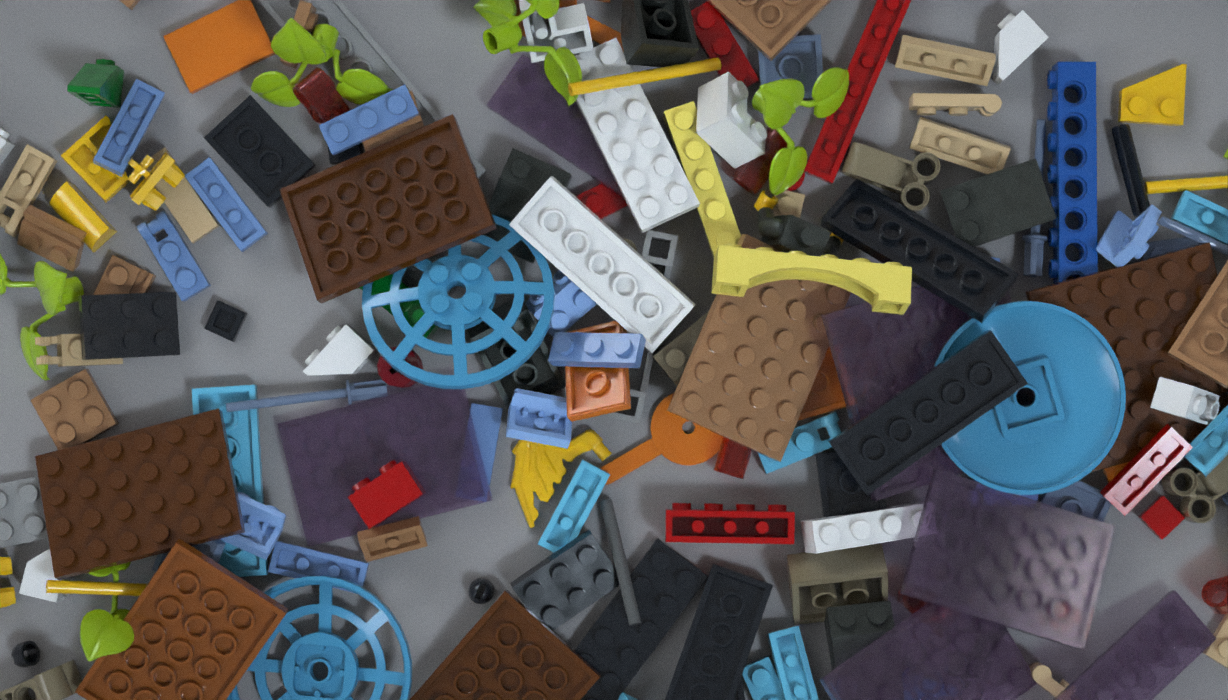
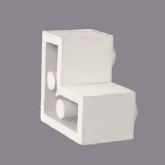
[518,0,594,63]
[696,72,767,169]

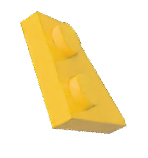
[1118,64,1187,126]
[61,115,129,203]

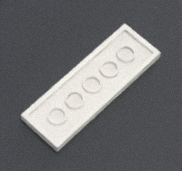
[575,38,700,233]
[509,176,696,353]

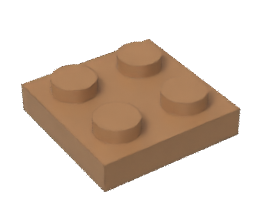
[30,369,119,450]

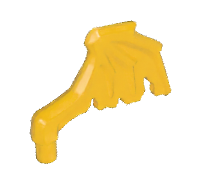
[511,429,612,528]

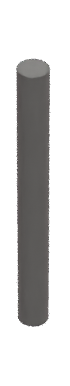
[600,499,642,626]

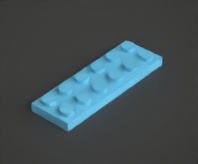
[192,385,268,577]

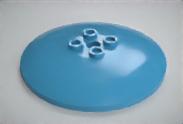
[934,301,1126,495]

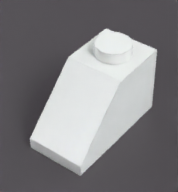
[993,10,1049,85]

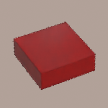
[1138,495,1185,540]

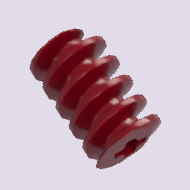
[377,346,423,388]

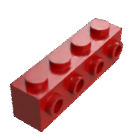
[665,503,795,544]

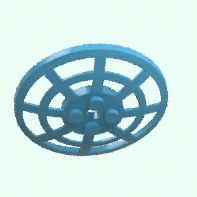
[362,214,555,389]
[226,576,412,700]

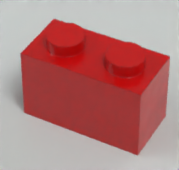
[348,459,426,529]

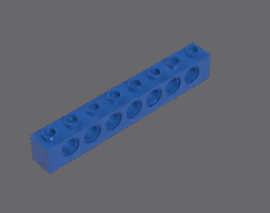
[1047,62,1098,284]

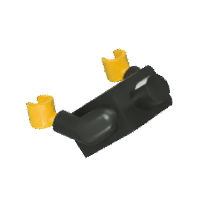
[754,190,844,257]

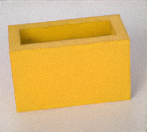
[49,181,117,252]

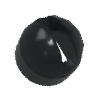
[468,578,494,604]
[11,641,40,668]

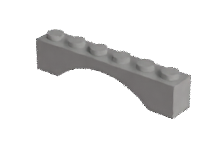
[608,230,678,424]

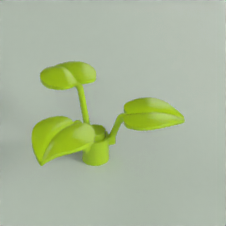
[473,0,582,106]
[251,17,393,107]
[752,67,849,196]
[0,254,84,381]
[80,562,134,662]

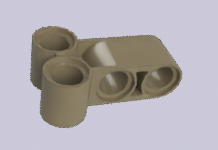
[841,142,941,213]
[1162,455,1228,523]
[0,660,82,700]

